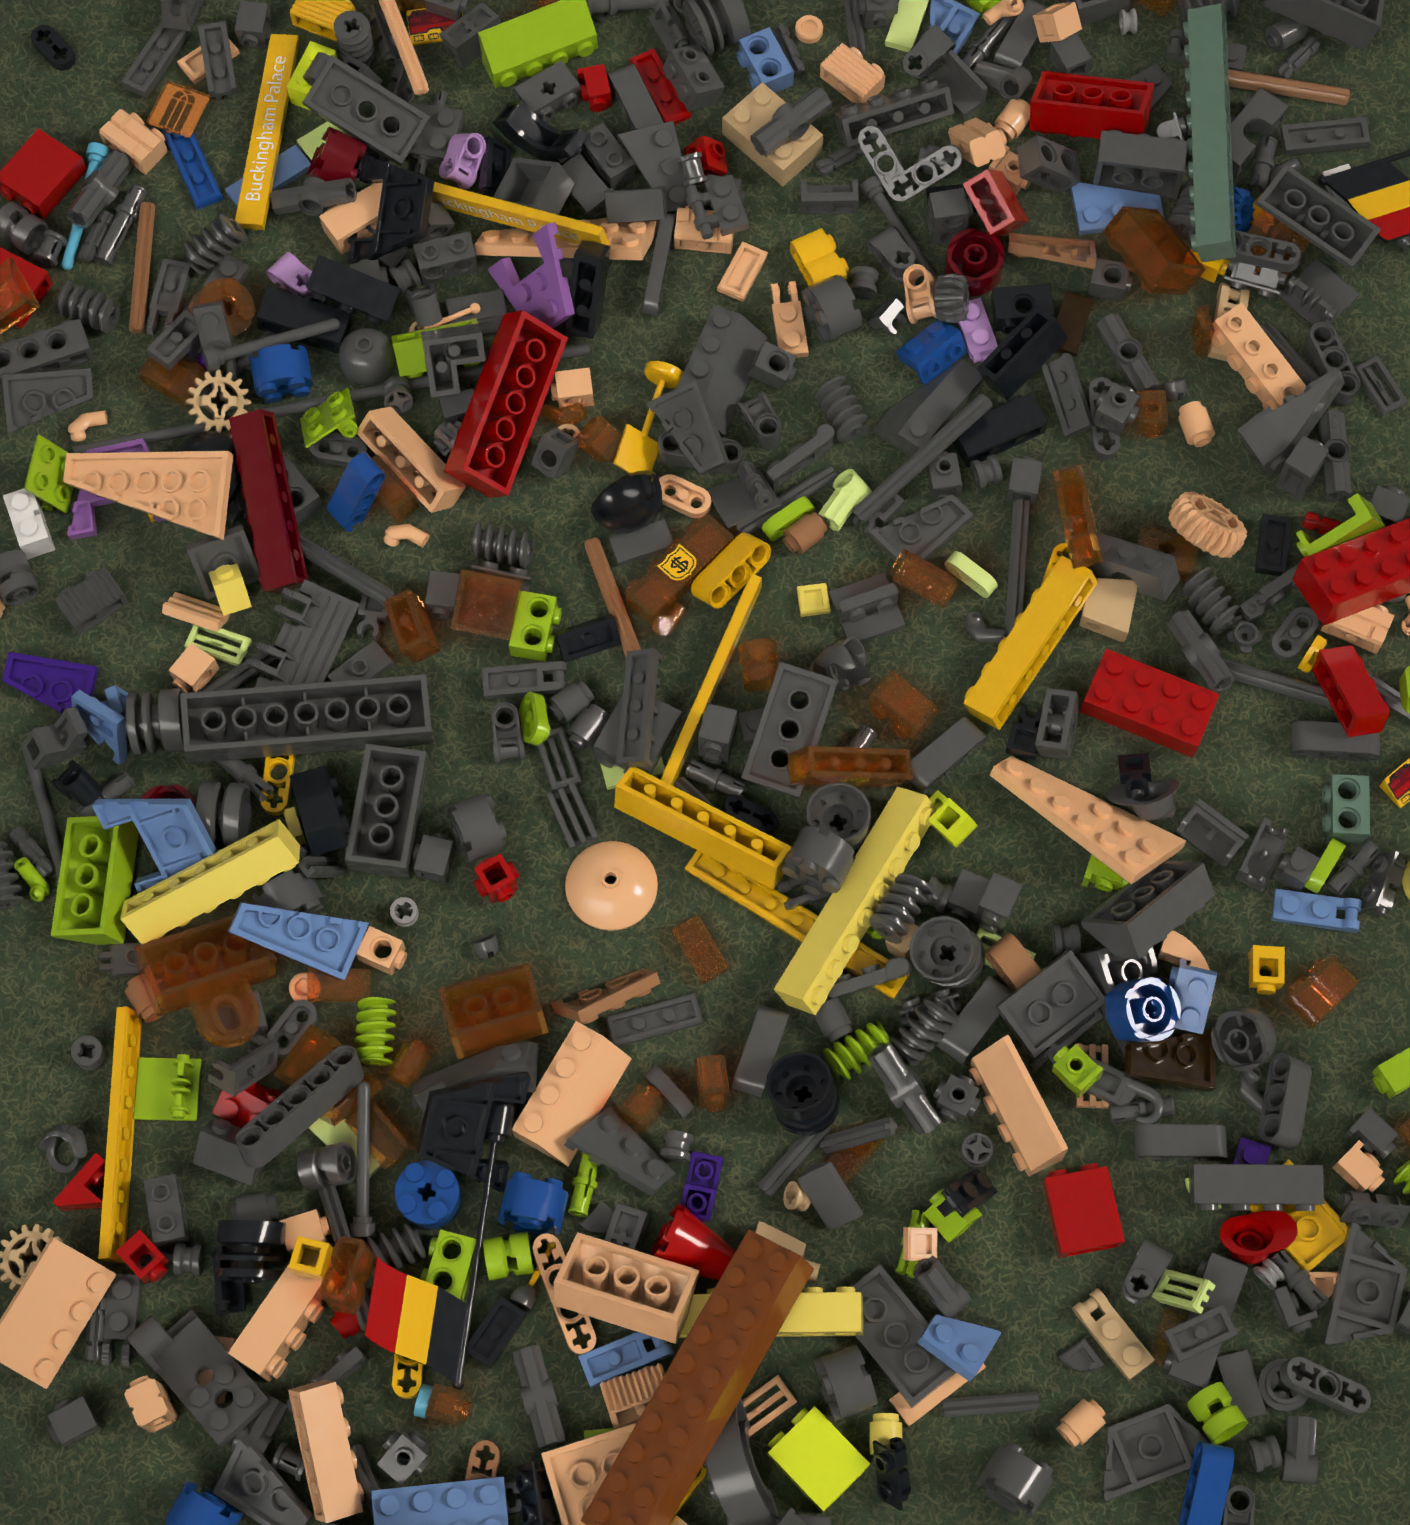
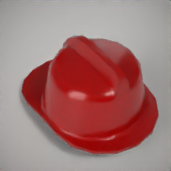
[1219,1211,1298,1264]

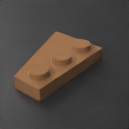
[1008,233,1097,269]
[551,968,661,1024]

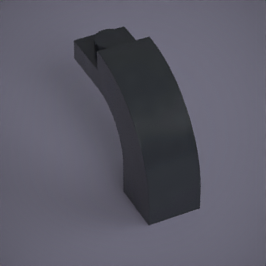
[493,100,588,166]

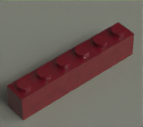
[229,409,309,594]

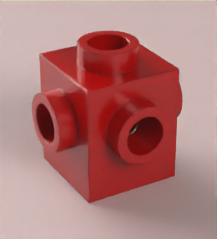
[684,135,728,184]
[473,853,520,904]

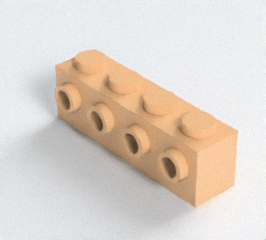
[1207,302,1306,410]
[357,406,466,513]
[288,1379,364,1523]

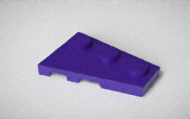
[2,652,99,713]

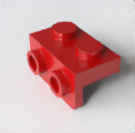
[212,1082,282,1128]

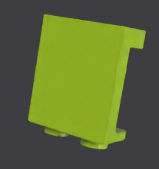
[1296,493,1386,557]

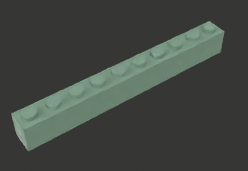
[1183,3,1236,262]

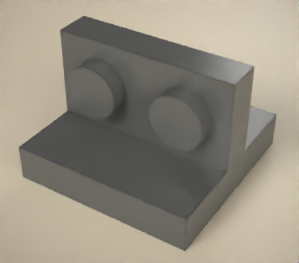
[185,524,260,600]
[828,573,906,643]

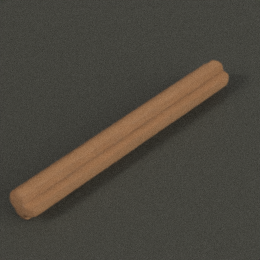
[1229,69,1350,105]
[129,202,155,334]
[584,537,641,657]

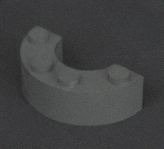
[703,1398,779,1525]

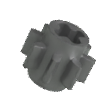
[434,420,462,457]

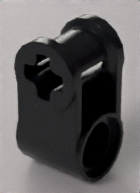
[51,760,103,807]

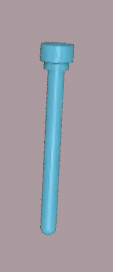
[61,142,111,271]

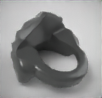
[38,1124,88,1173]

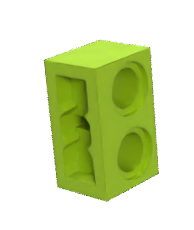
[509,591,562,662]
[420,1229,476,1301]

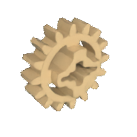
[185,370,251,433]
[0,1224,63,1291]

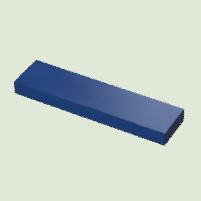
[159,105,224,210]

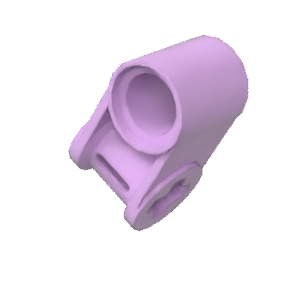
[439,133,486,190]
[266,252,312,298]

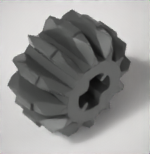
[934,273,970,323]

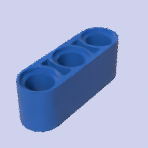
[327,452,386,532]
[1178,1441,1234,1525]

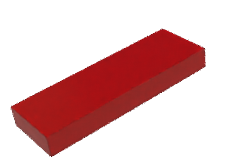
[629,48,691,125]

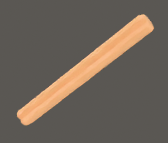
[378,0,429,96]

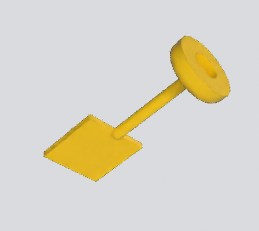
[613,361,683,474]

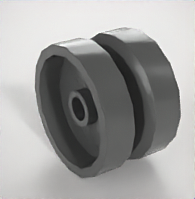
[196,781,251,848]

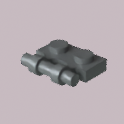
[685,174,749,240]

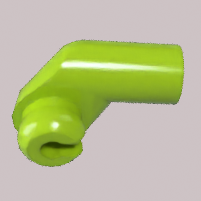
[14,857,50,902]

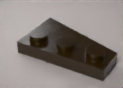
[1125,1029,1216,1092]

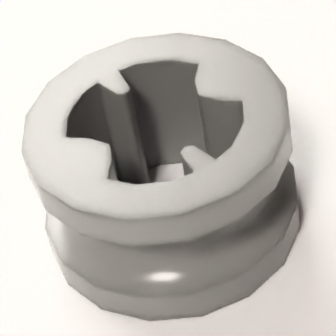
[1119,8,1137,35]
[390,897,419,927]
[1253,1258,1285,1290]

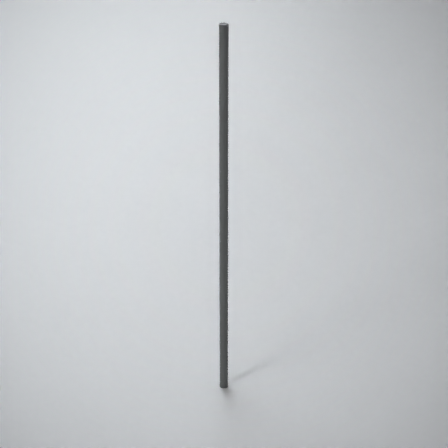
[73,343,591,453]

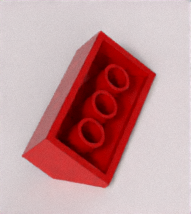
[1030,71,1155,140]

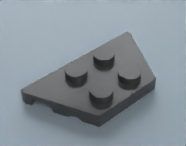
[1321,1222,1408,1345]
[1102,1404,1211,1502]

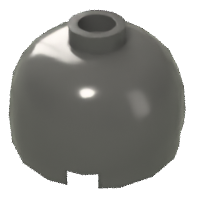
[338,328,396,386]
[1211,1007,1277,1072]

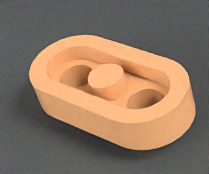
[659,474,711,519]

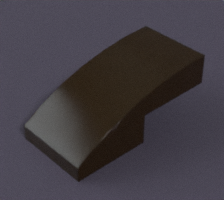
[1057,292,1094,357]

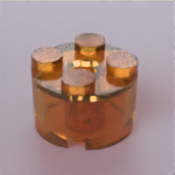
[189,278,256,339]

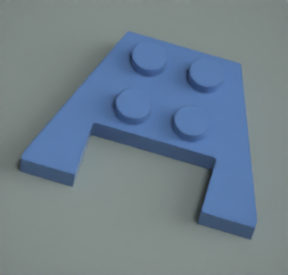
[92,799,217,893]

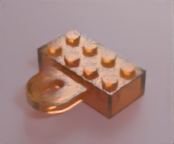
[135,914,277,1048]

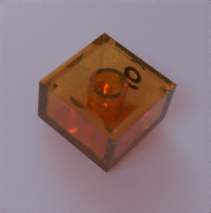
[450,569,524,640]

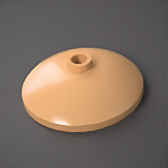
[565,841,658,931]

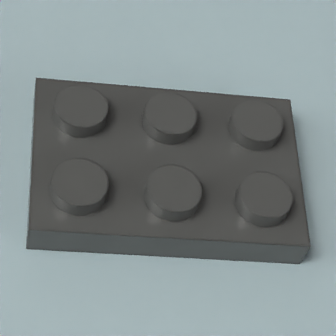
[994,950,1105,1058]

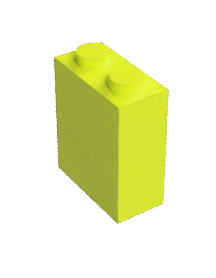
[767,1406,870,1514]

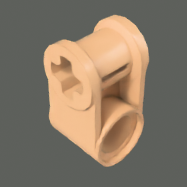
[903,264,937,324]

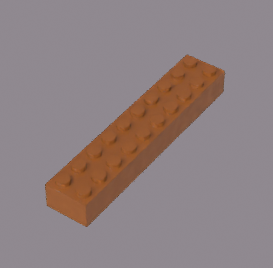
[581,1229,814,1525]

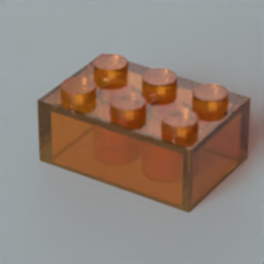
[1102,206,1206,295]
[438,963,549,1059]

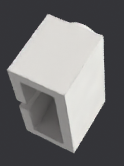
[3,488,55,560]

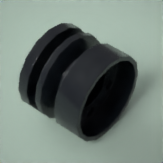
[766,1052,840,1136]
[215,1220,286,1283]

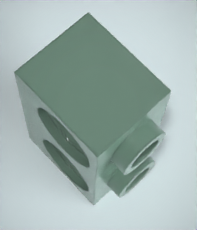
[1322,774,1370,843]

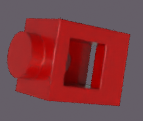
[577,64,612,112]
[115,1230,169,1284]

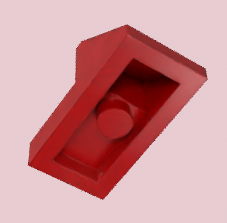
[53,1153,105,1211]

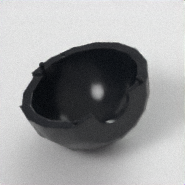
[590,470,662,533]

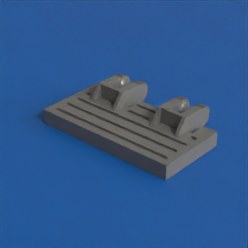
[248,579,360,688]

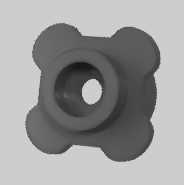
[1226,619,1263,654]

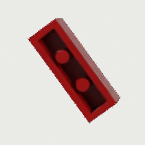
[1312,645,1390,738]

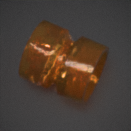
[738,638,779,692]

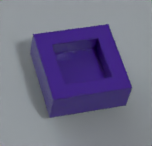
[1232,1137,1271,1165]

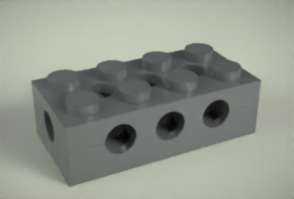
[741,661,838,799]

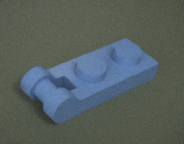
[1271,888,1362,933]
[578,1332,675,1388]

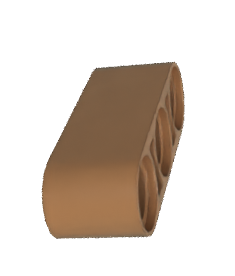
[984,932,1041,992]

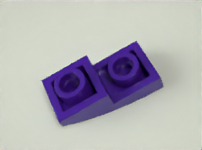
[681,1151,724,1221]

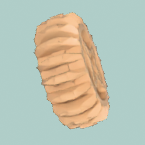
[1168,492,1247,558]

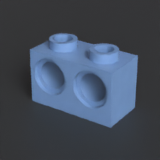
[736,27,794,93]

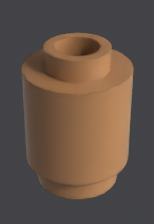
[783,512,828,554]
[124,975,167,1023]

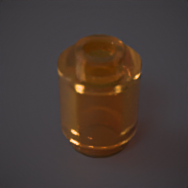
[388,1039,432,1088]

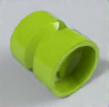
[483,1231,534,1281]
[1187,1382,1248,1445]

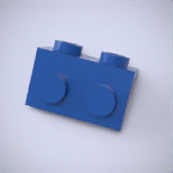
[896,319,968,385]

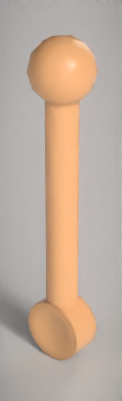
[424,303,481,329]

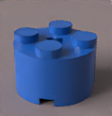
[249,344,313,404]
[1105,977,1181,1043]
[395,1160,462,1230]
[498,1172,569,1236]
[165,1481,244,1525]

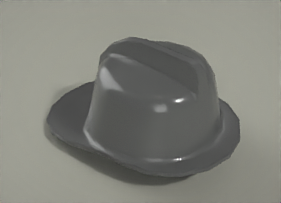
[1107,779,1179,820]

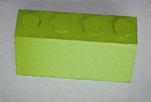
[478,0,598,89]
[51,816,139,945]

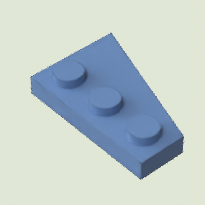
[1070,182,1165,235]

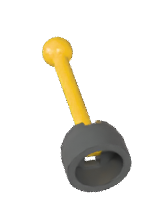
[509,1239,559,1312]

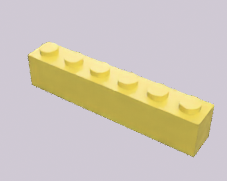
[120,819,300,945]
[679,1286,863,1338]

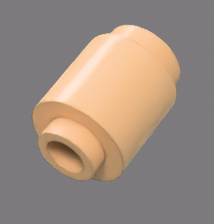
[994,99,1030,142]
[1178,401,1215,447]
[1056,1399,1106,1448]

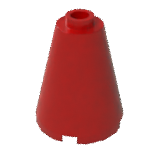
[650,1203,736,1281]

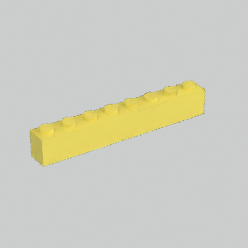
[774,787,937,1015]

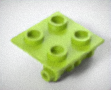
[300,387,358,448]
[24,435,74,514]
[133,1054,202,1121]

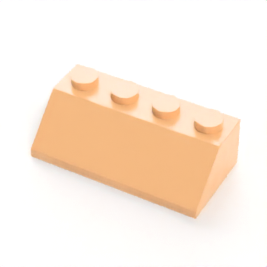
[512,1021,632,1167]
[968,1035,1068,1177]
[554,1232,699,1344]
[0,1237,117,1389]

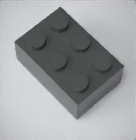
[1092,130,1188,199]

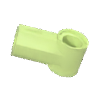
[818,469,872,531]

